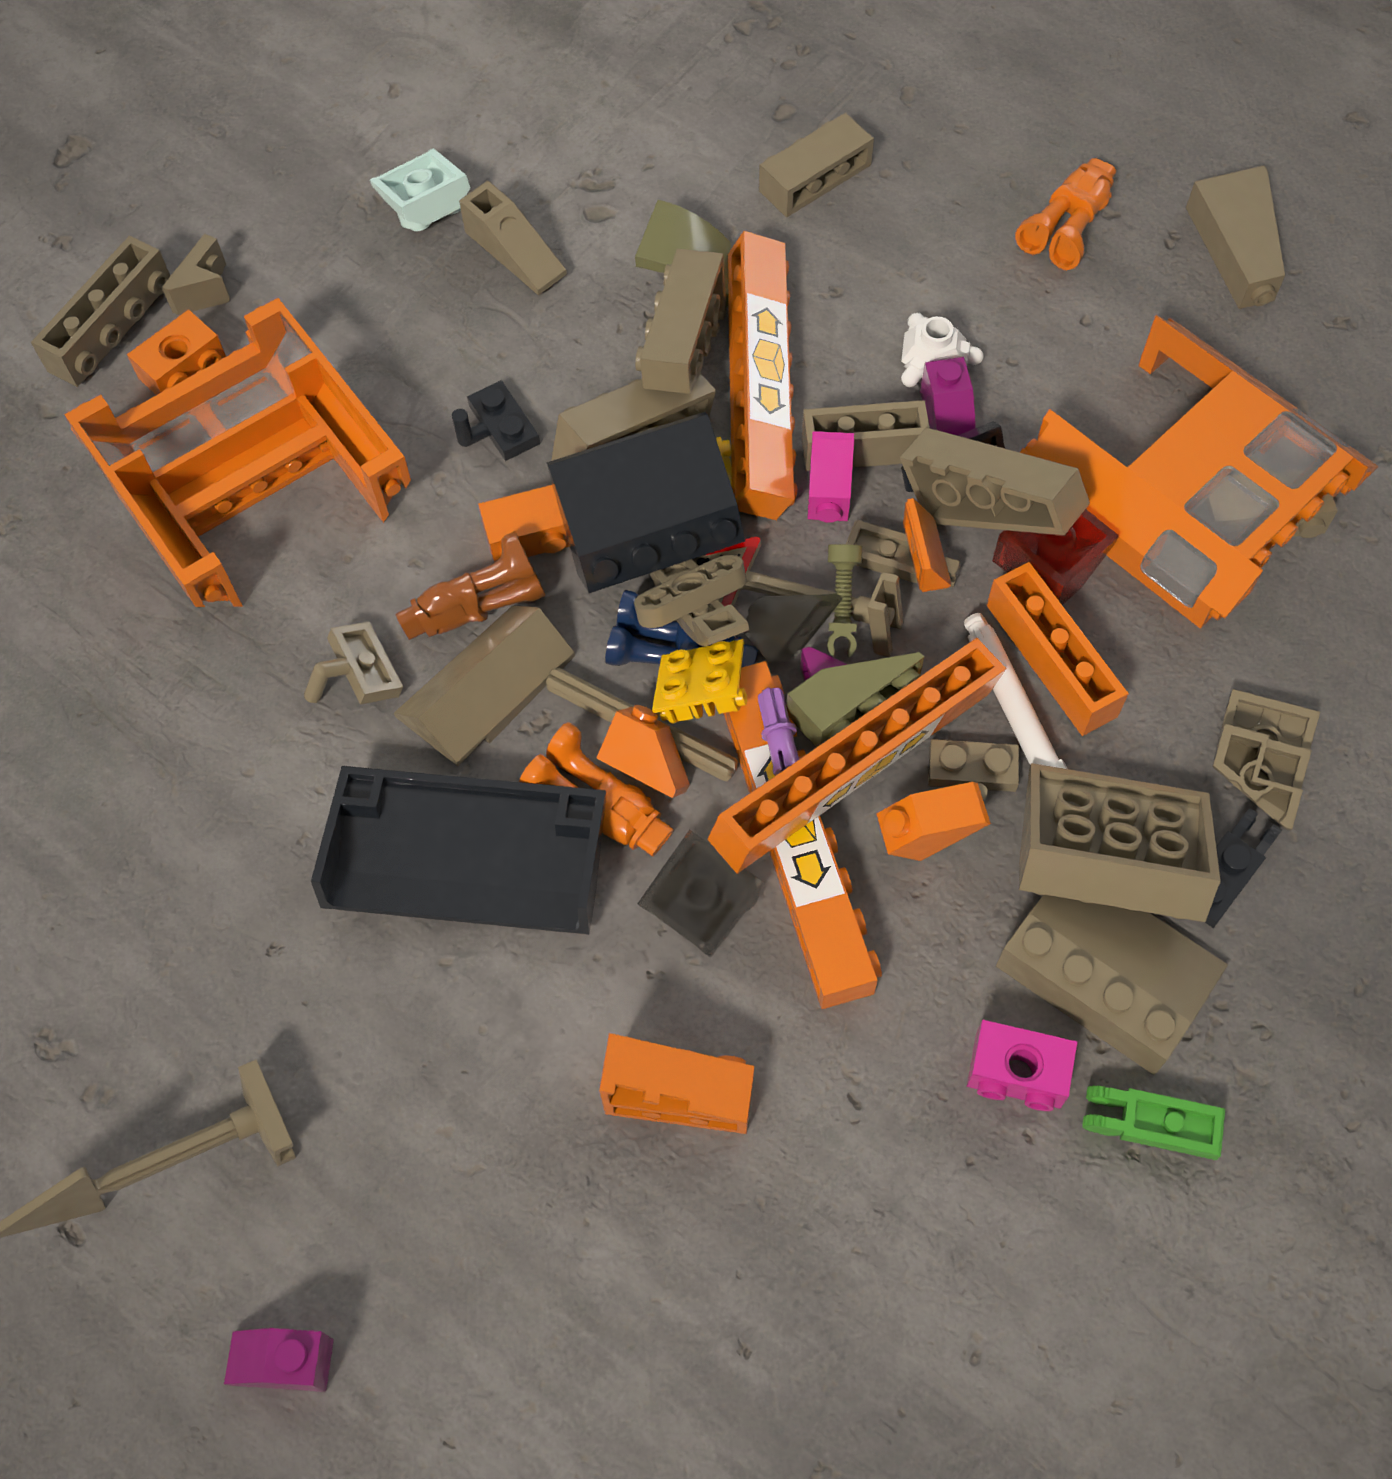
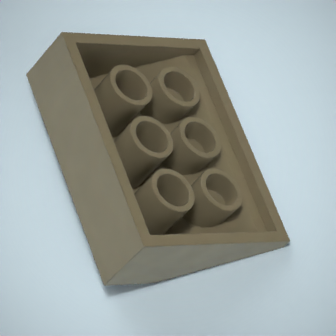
[1019,763,1221,922]
[996,895,1228,1075]

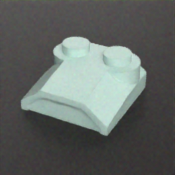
[370,148,470,231]

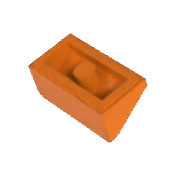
[903,498,951,592]

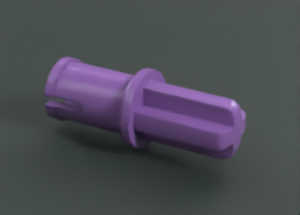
[757,688,799,776]

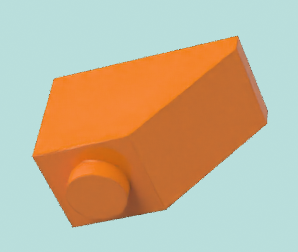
[597,705,690,798]
[876,782,991,861]

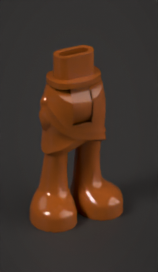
[396,531,546,640]

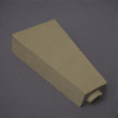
[1186,165,1285,309]

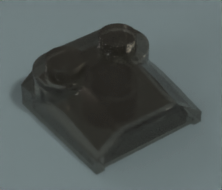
[637,829,765,957]

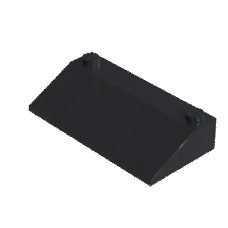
[311,766,606,935]

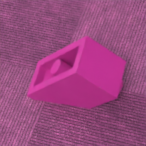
[807,432,854,523]

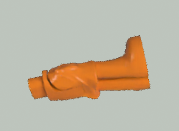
[1015,158,1116,270]
[519,722,674,857]

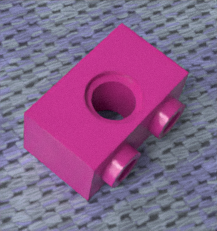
[966,1020,1077,1111]

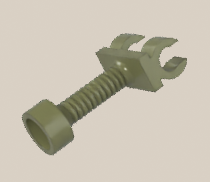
[827,544,862,657]

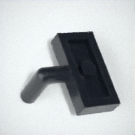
[452,380,540,461]

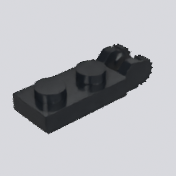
[1205,808,1282,928]

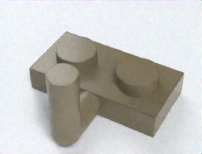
[304,622,403,705]
[928,739,1019,802]

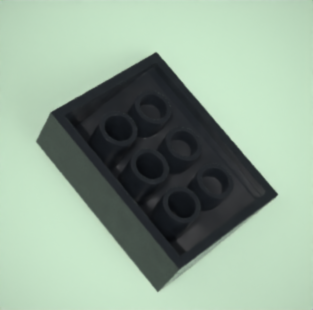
[546,412,745,593]

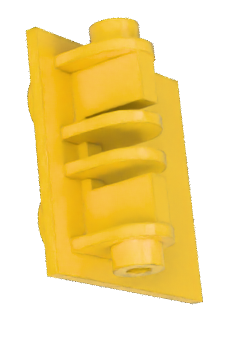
[652,639,747,724]

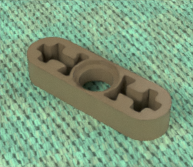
[634,555,747,628]

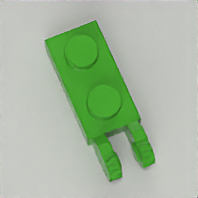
[1082,1085,1225,1160]

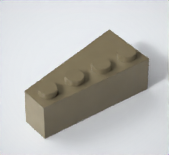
[635,249,727,394]
[900,427,1090,535]

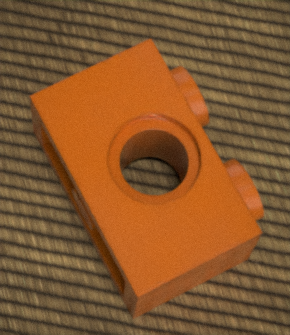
[127,309,226,395]

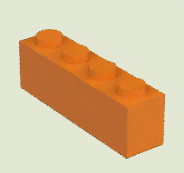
[478,485,569,562]
[987,562,1129,736]

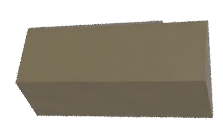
[394,606,575,766]

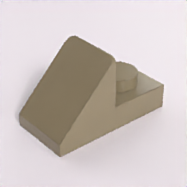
[162,234,230,315]

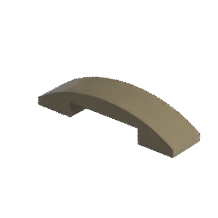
[650,559,749,646]

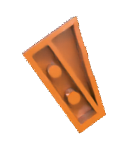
[599,1033,755,1134]

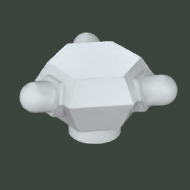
[901,313,984,387]

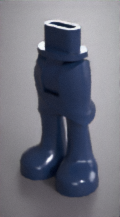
[605,590,759,668]

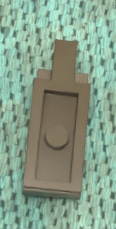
[846,520,960,587]

